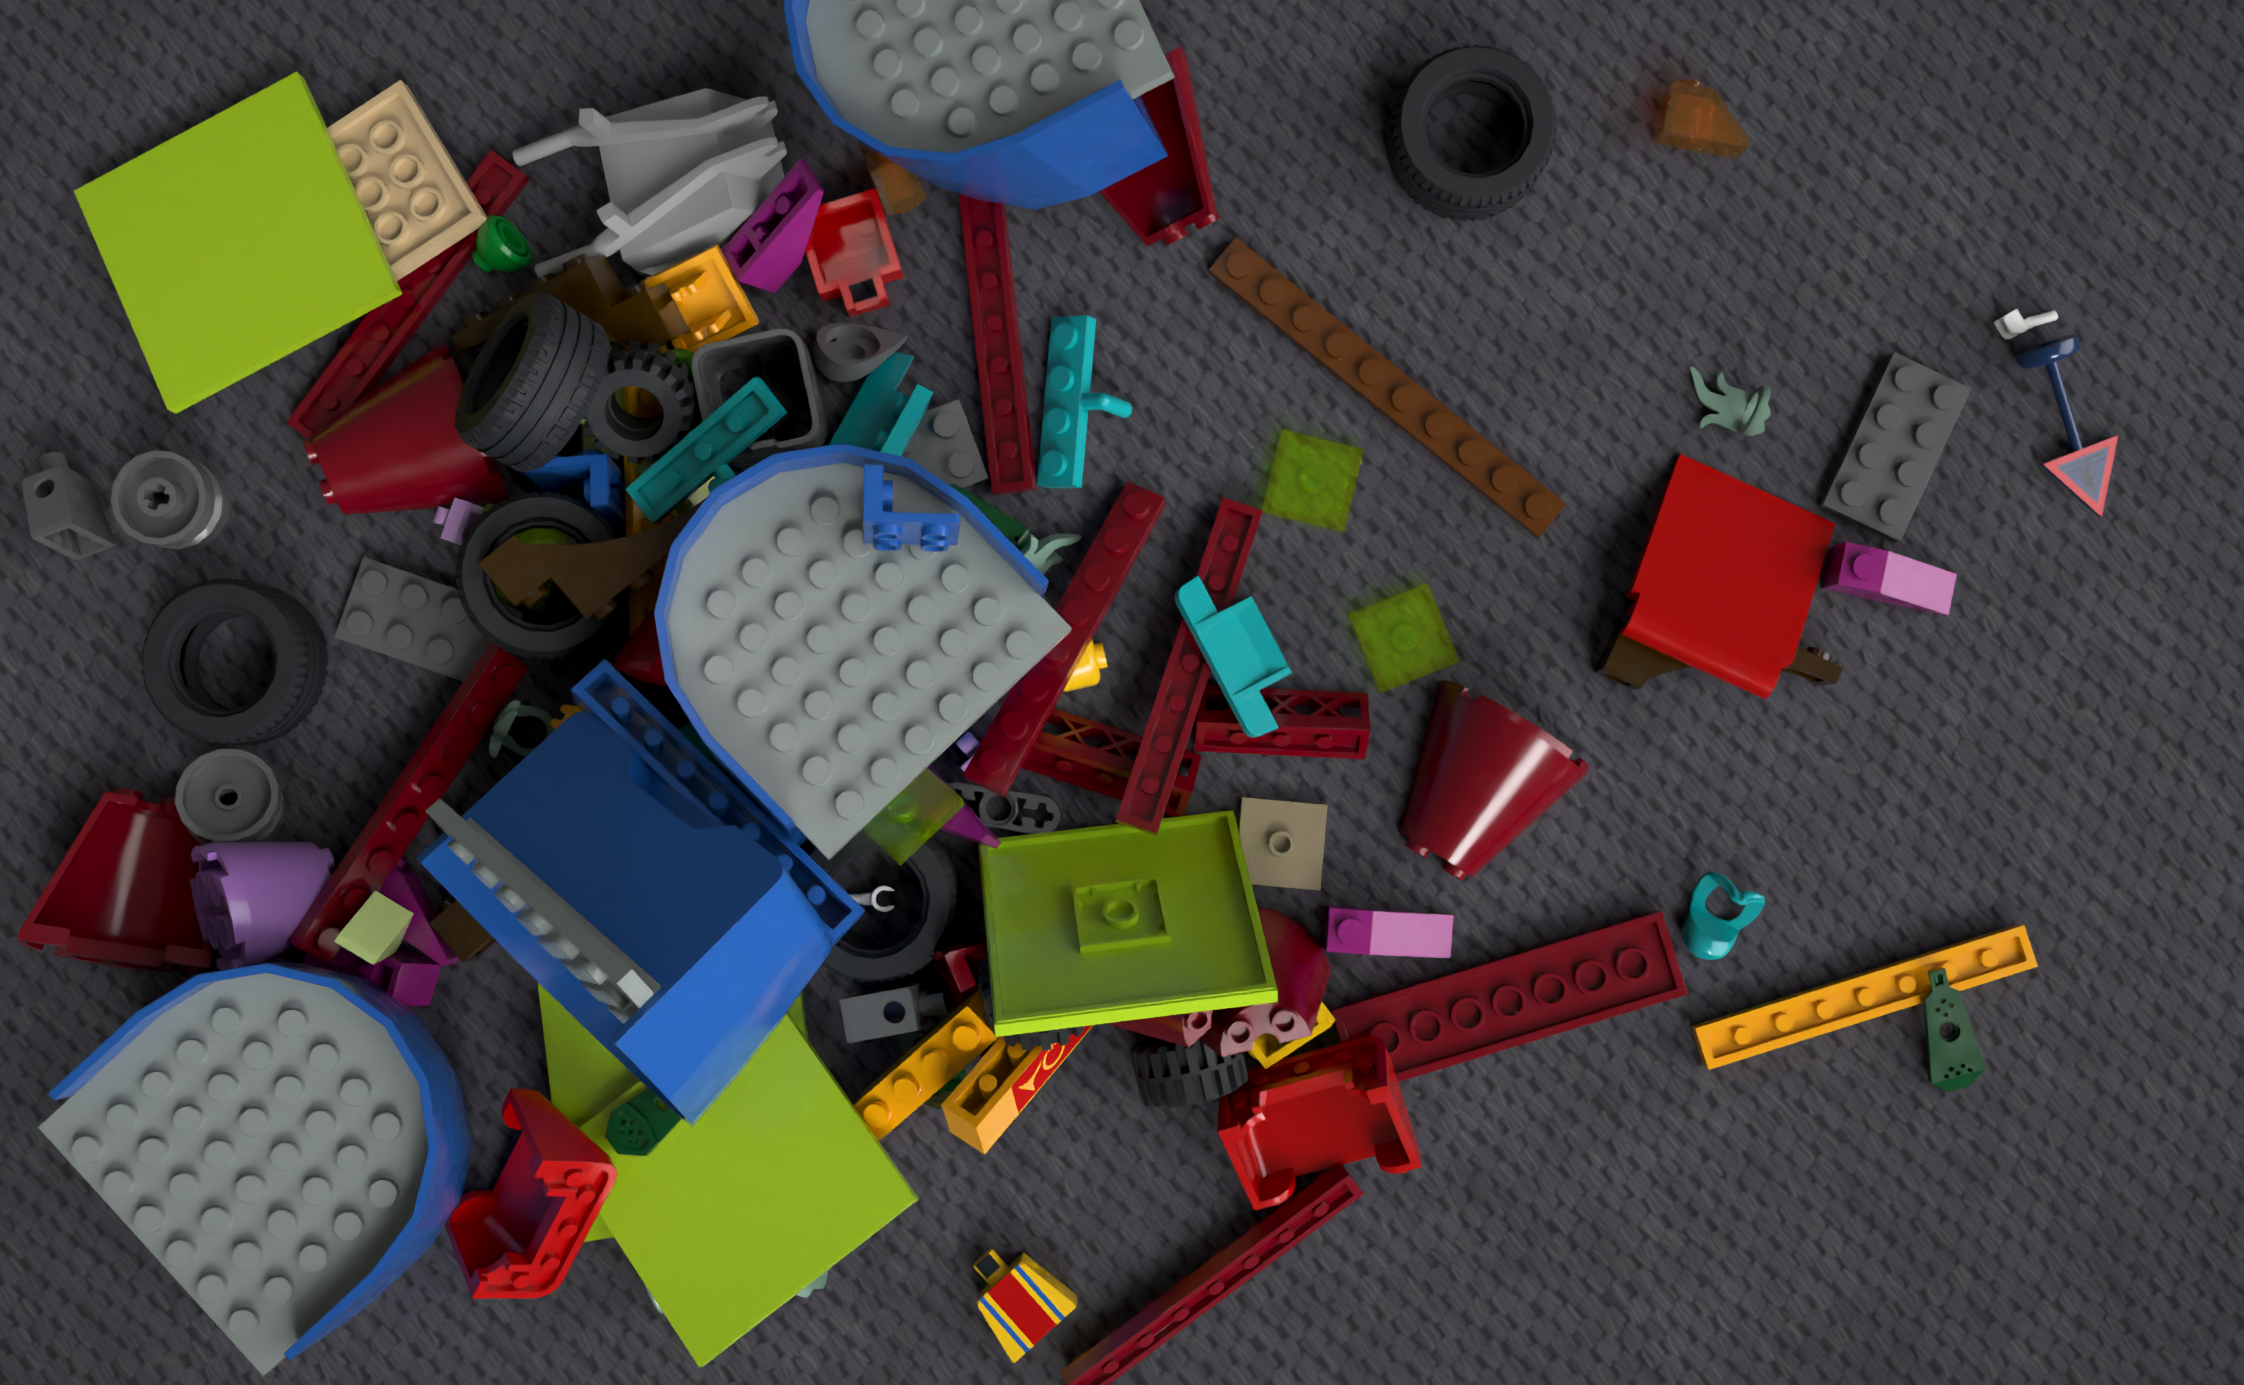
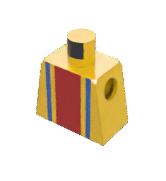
[973,1248,1077,1363]

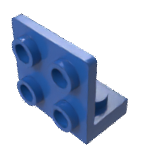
[524,449,626,530]
[863,464,960,552]

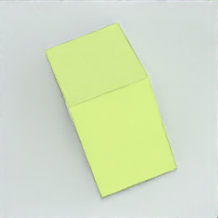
[334,891,414,965]

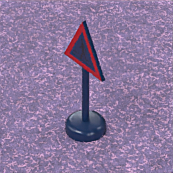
[2014,334,2118,518]

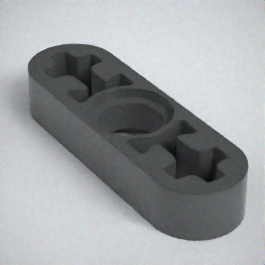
[948,782,1061,834]

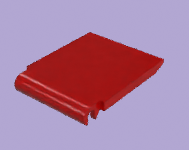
[1619,454,1835,700]

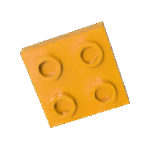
[640,243,759,354]

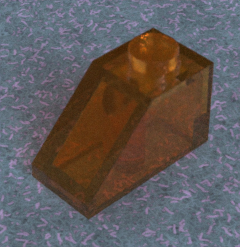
[1653,79,1749,160]
[858,142,927,216]

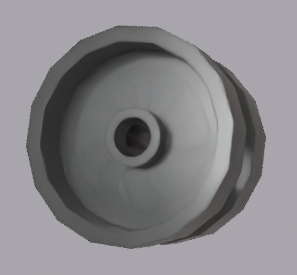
[111,450,231,551]
[175,749,285,845]

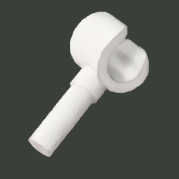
[1994,309,2058,340]
[849,885,894,912]

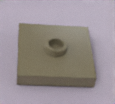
[1238,797,1328,891]

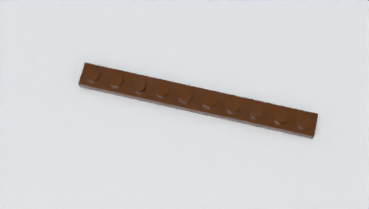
[1208,237,1566,539]

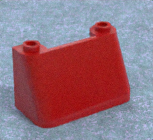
[1217,1036,1422,1211]
[444,1088,617,1299]

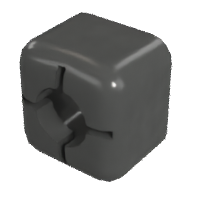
[692,329,828,468]

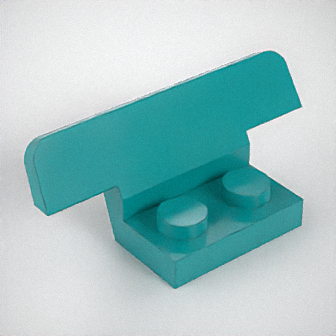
[829,352,933,456]
[1175,576,1292,738]

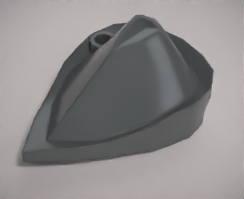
[812,323,907,383]

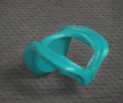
[1682,872,1765,960]

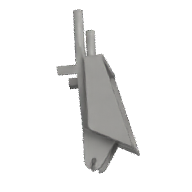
[512,88,787,278]

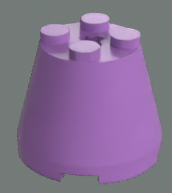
[190,841,335,971]

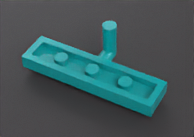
[1037,315,1132,488]
[625,377,787,524]

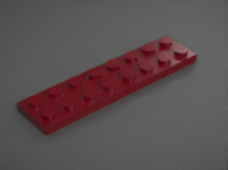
[1330,910,1688,1082]

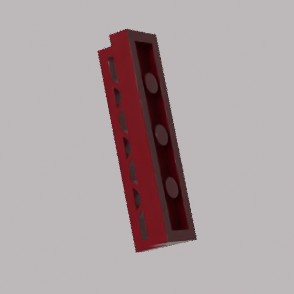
[1194,685,1370,760]
[1021,709,1202,817]

